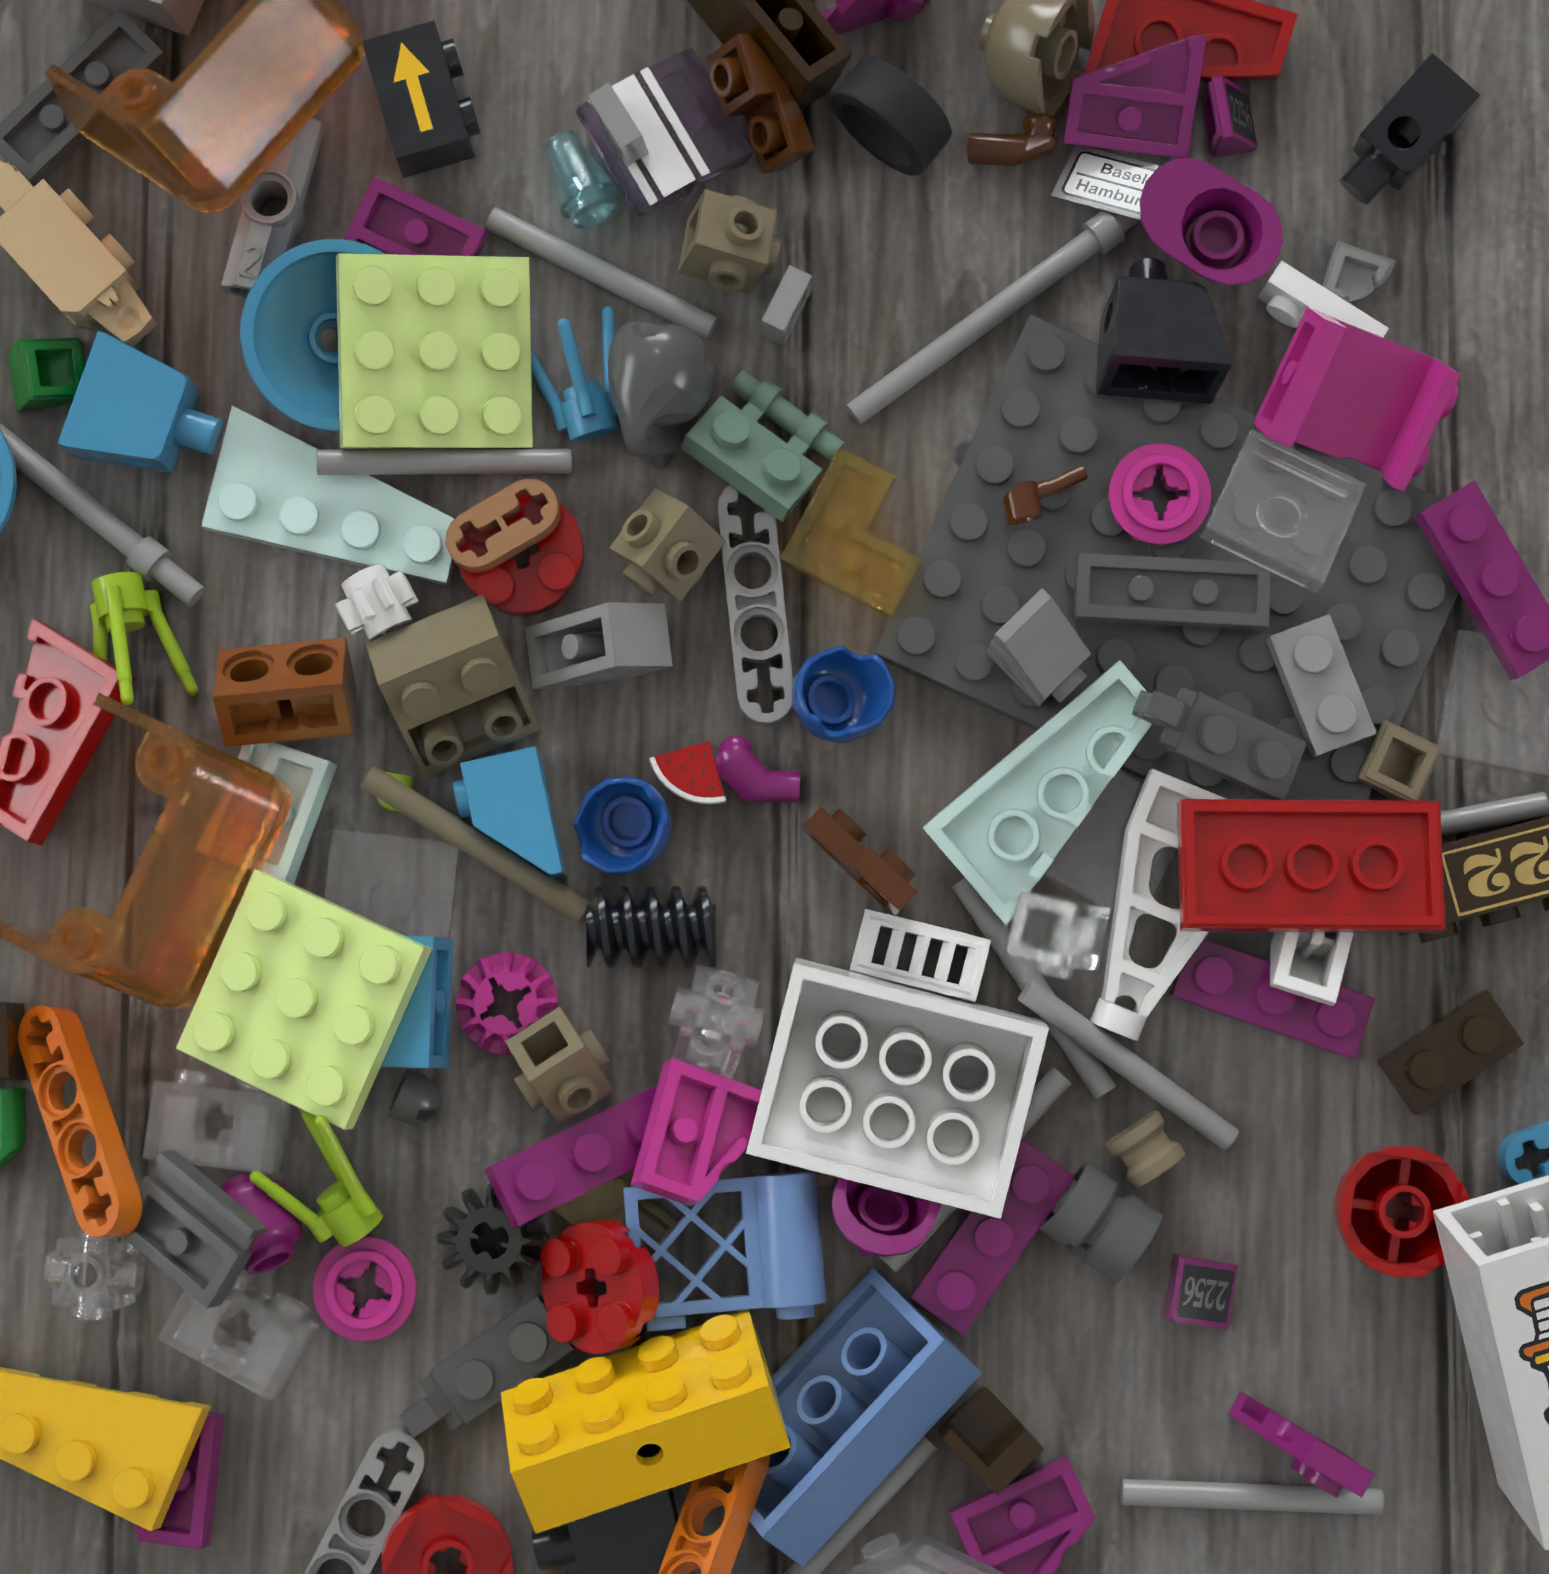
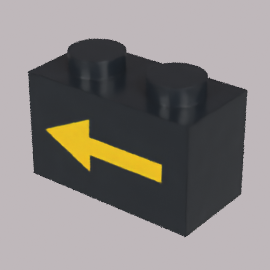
[362,20,481,178]

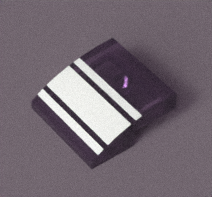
[576,47,754,218]

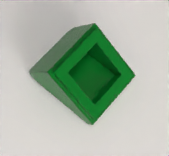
[8,338,85,412]

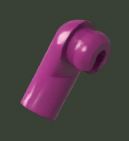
[715,736,800,802]

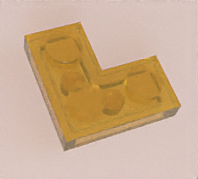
[780,448,922,619]

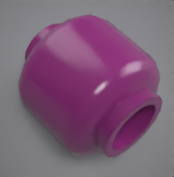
[220,1173,303,1275]

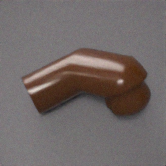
[967,113,1059,166]

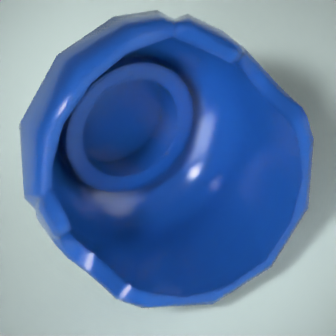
[792,645,895,743]
[573,776,671,874]

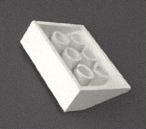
[746,958,1049,1219]

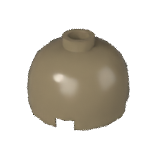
[980,0,1095,116]

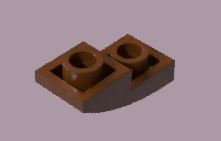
[706,33,815,174]

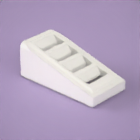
[849,909,991,1003]

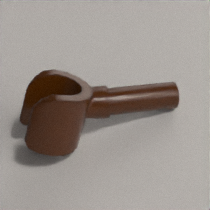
[1003,465,1087,525]

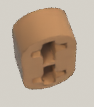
[445,479,560,573]

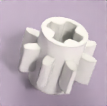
[335,564,419,641]

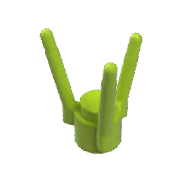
[89,571,199,706]
[250,1107,383,1247]

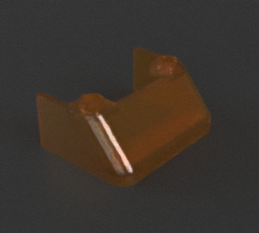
[45,0,365,212]
[0,693,291,1009]

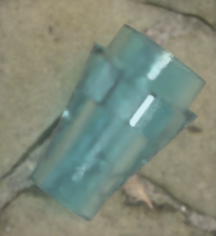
[544,130,619,229]

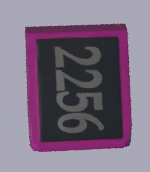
[1201,76,1257,158]
[1163,1253,1238,1330]

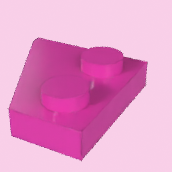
[631,1058,762,1206]

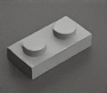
[1266,614,1377,758]

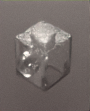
[1006,891,1111,979]

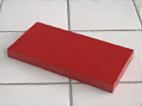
[1177,799,1446,933]

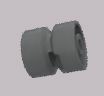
[1039,1162,1163,1284]

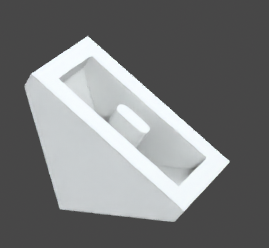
[1270,932,1354,1006]

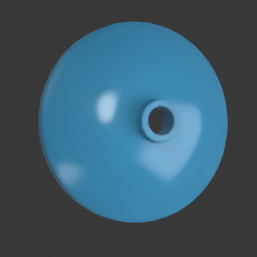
[240,239,384,432]

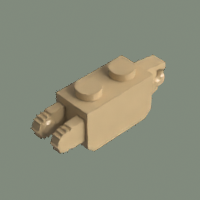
[0,160,158,347]

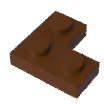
[802,807,917,916]

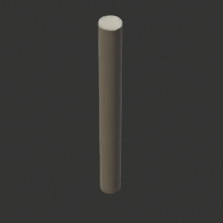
[360,765,590,923]

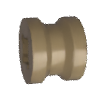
[1104,1110,1187,1189]

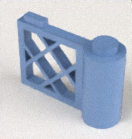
[622,1171,827,1332]

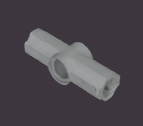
[221,107,325,301]

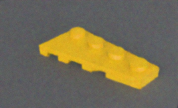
[0,1367,212,1531]

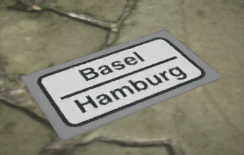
[1051,144,1159,220]

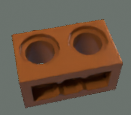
[212,637,356,747]

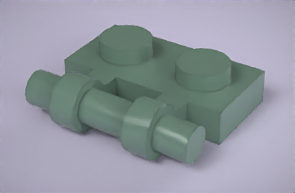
[681,369,845,522]

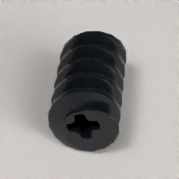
[586,886,716,968]

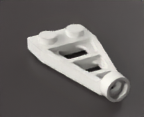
[1090,769,1226,1041]

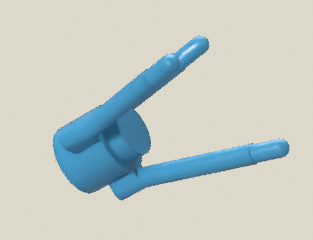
[531,306,618,443]

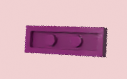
[1414,481,1549,680]
[1169,939,1375,1059]
[484,1084,658,1229]
[910,1138,1075,1336]

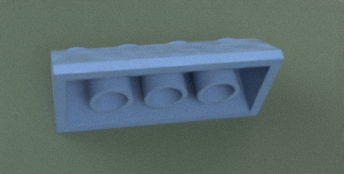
[720,1268,982,1567]

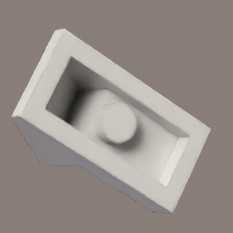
[1258,260,1389,337]

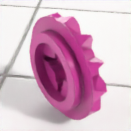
[1107,443,1211,547]
[455,952,558,1055]
[313,1237,417,1341]

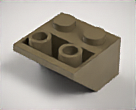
[366,594,541,779]

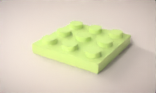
[336,253,533,449]
[176,869,432,1130]

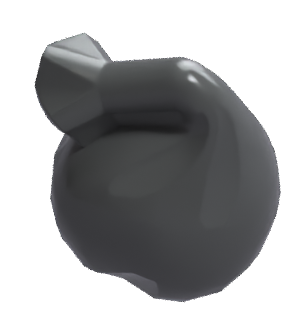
[608,321,715,469]

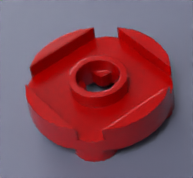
[459,492,585,616]
[540,1219,659,1354]
[381,1494,513,1574]

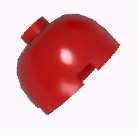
[1334,1145,1470,1278]

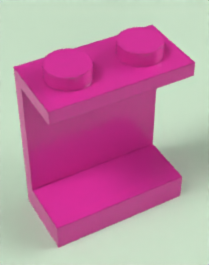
[1253,307,1461,492]

